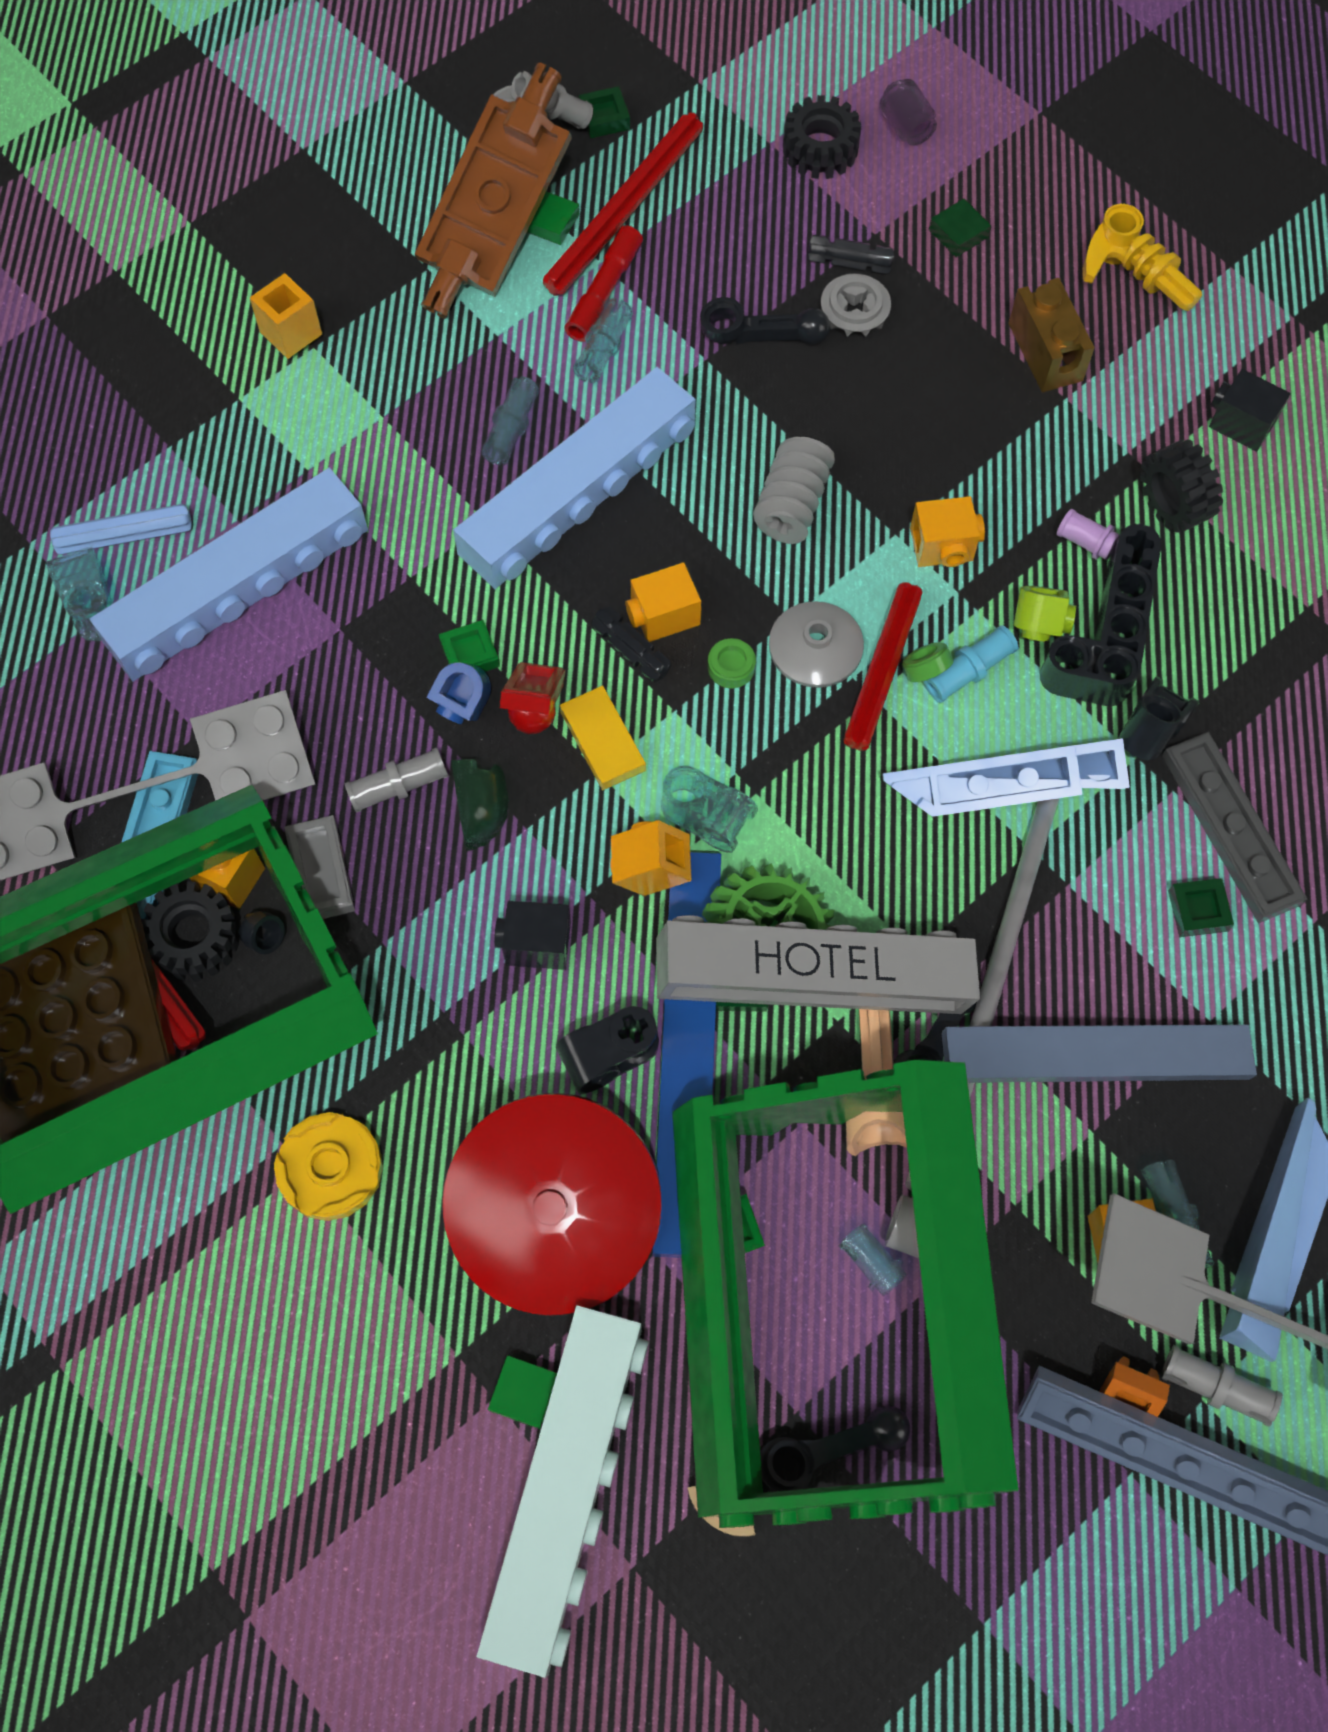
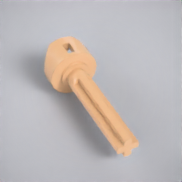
[846,1009,907,1156]

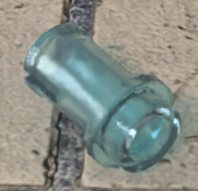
[839,1223,907,1296]

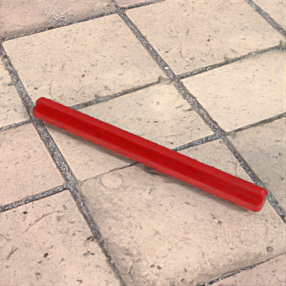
[543,112,703,296]

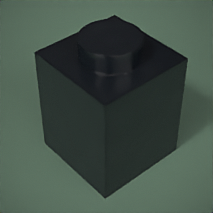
[1209,369,1291,452]
[494,901,571,970]

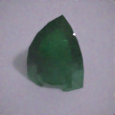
[451,759,509,852]

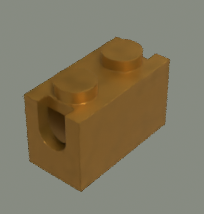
[1008,278,1095,393]

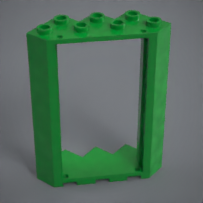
[0,784,378,1214]
[672,1060,1019,1528]

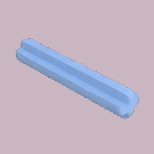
[50,504,192,554]

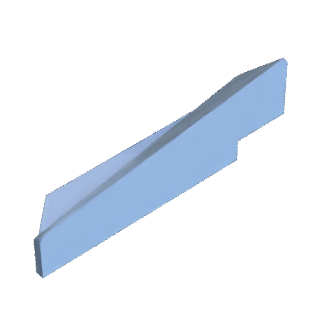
[882,738,1130,816]
[1219,1098,1328,1362]

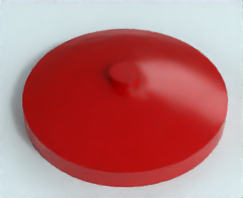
[443,1093,662,1315]

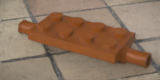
[415,62,572,319]

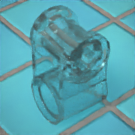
[46,546,113,641]
[661,766,758,853]

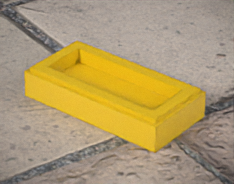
[560,686,646,791]

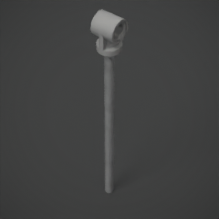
[885,798,1059,1258]

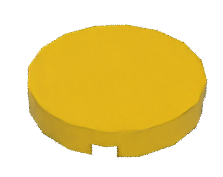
[274,1112,383,1221]

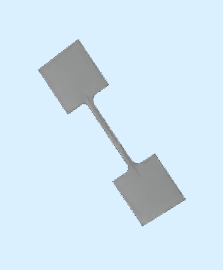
[0,690,316,881]
[1091,1194,1328,1350]

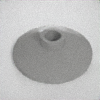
[769,601,864,688]

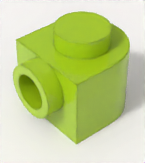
[1013,586,1076,641]

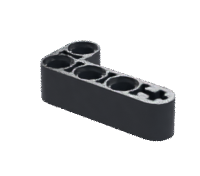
[1040,524,1161,706]

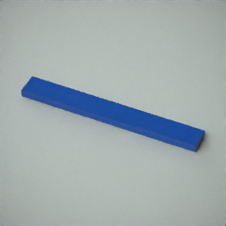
[653,852,721,1258]

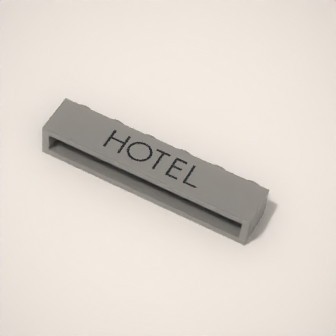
[656,915,980,1014]

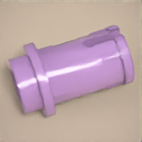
[1057,509,1120,560]

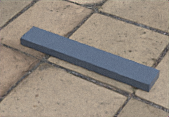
[941,1025,1257,1083]
[1017,1366,1328,1555]

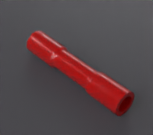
[564,225,643,342]

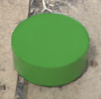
[708,638,756,689]
[902,642,954,682]

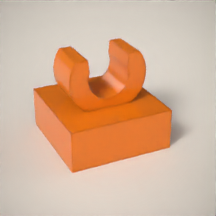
[1099,1356,1170,1417]

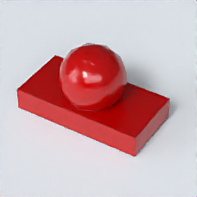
[500,662,565,734]

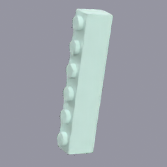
[477,1305,649,1678]

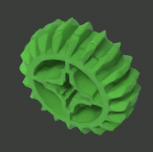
[702,863,835,930]

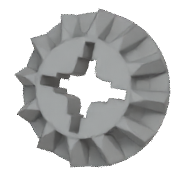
[821,274,891,337]

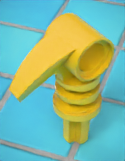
[1082,204,1202,311]

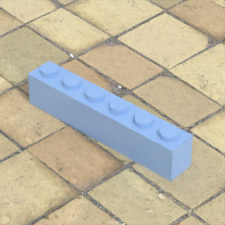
[453,367,695,589]
[89,467,368,682]

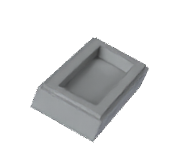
[284,815,355,919]

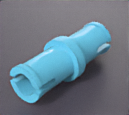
[924,625,1019,703]

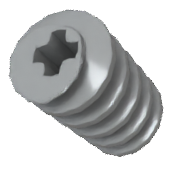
[753,437,835,544]

